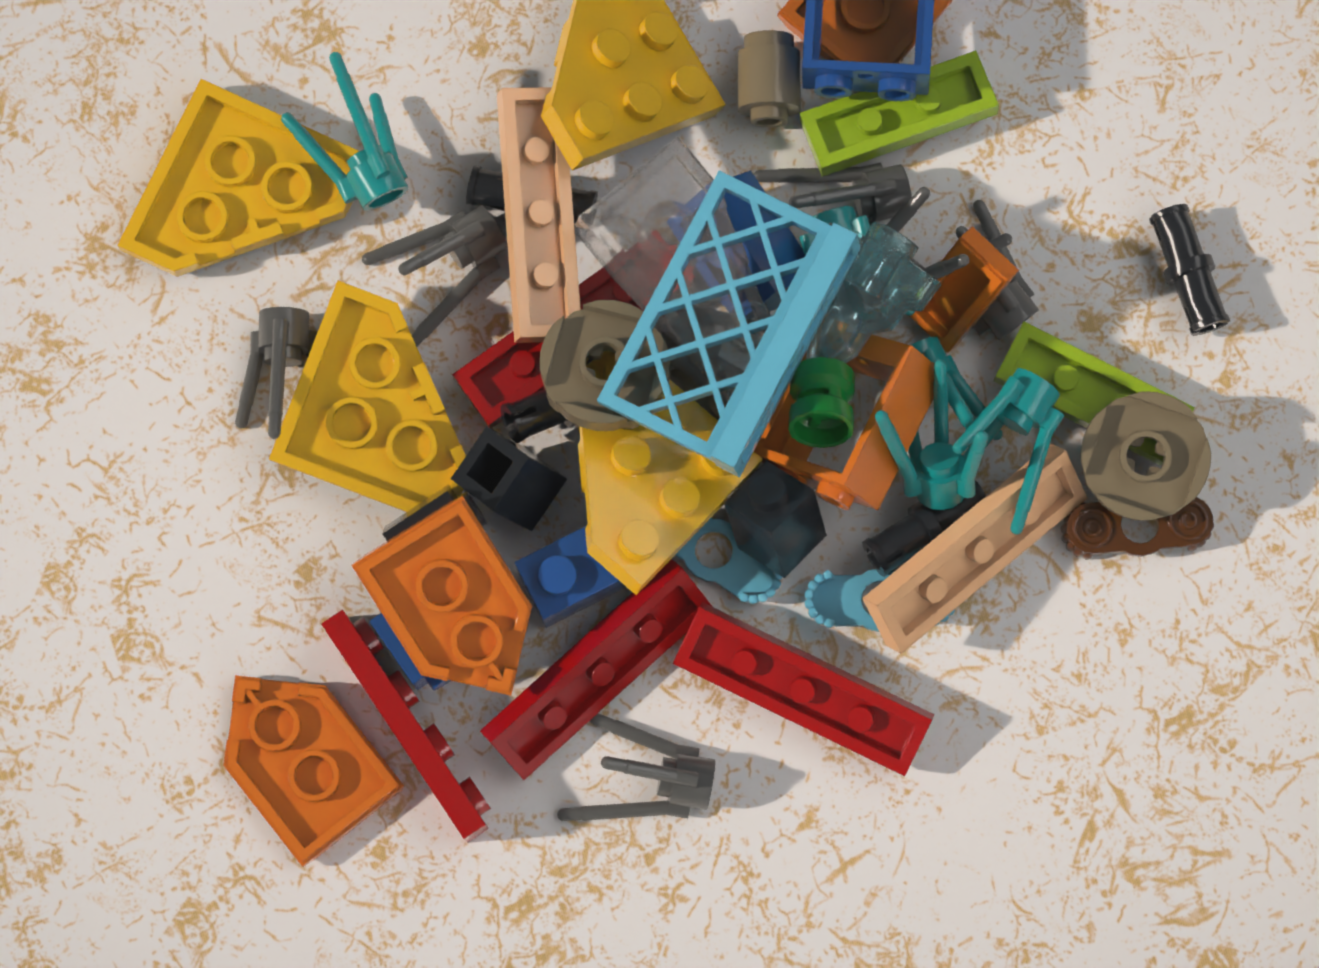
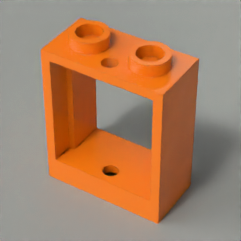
[754,320,934,510]

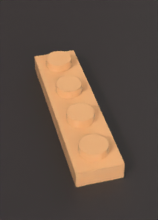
[497,87,581,343]
[862,443,1088,654]

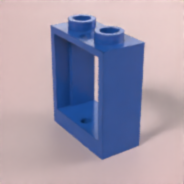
[802,0,934,101]

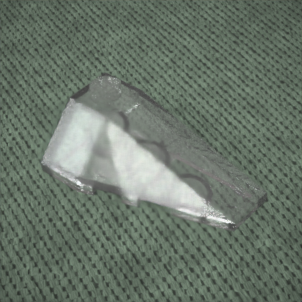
[574,137,771,401]

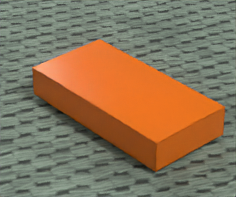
[909,226,1019,353]

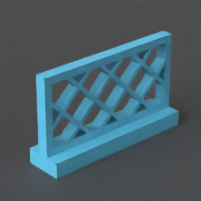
[597,170,860,478]

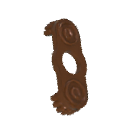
[1060,497,1214,560]

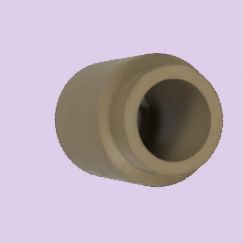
[738,30,801,128]

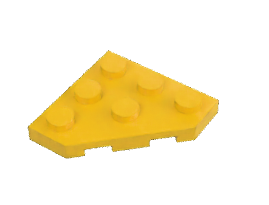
[541,0,726,171]
[117,79,359,277]
[269,280,466,512]
[578,351,763,595]

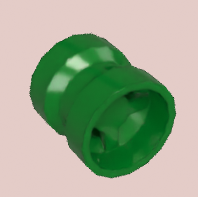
[788,357,855,448]

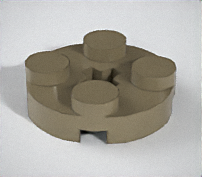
[540,300,670,431]
[1080,392,1211,521]

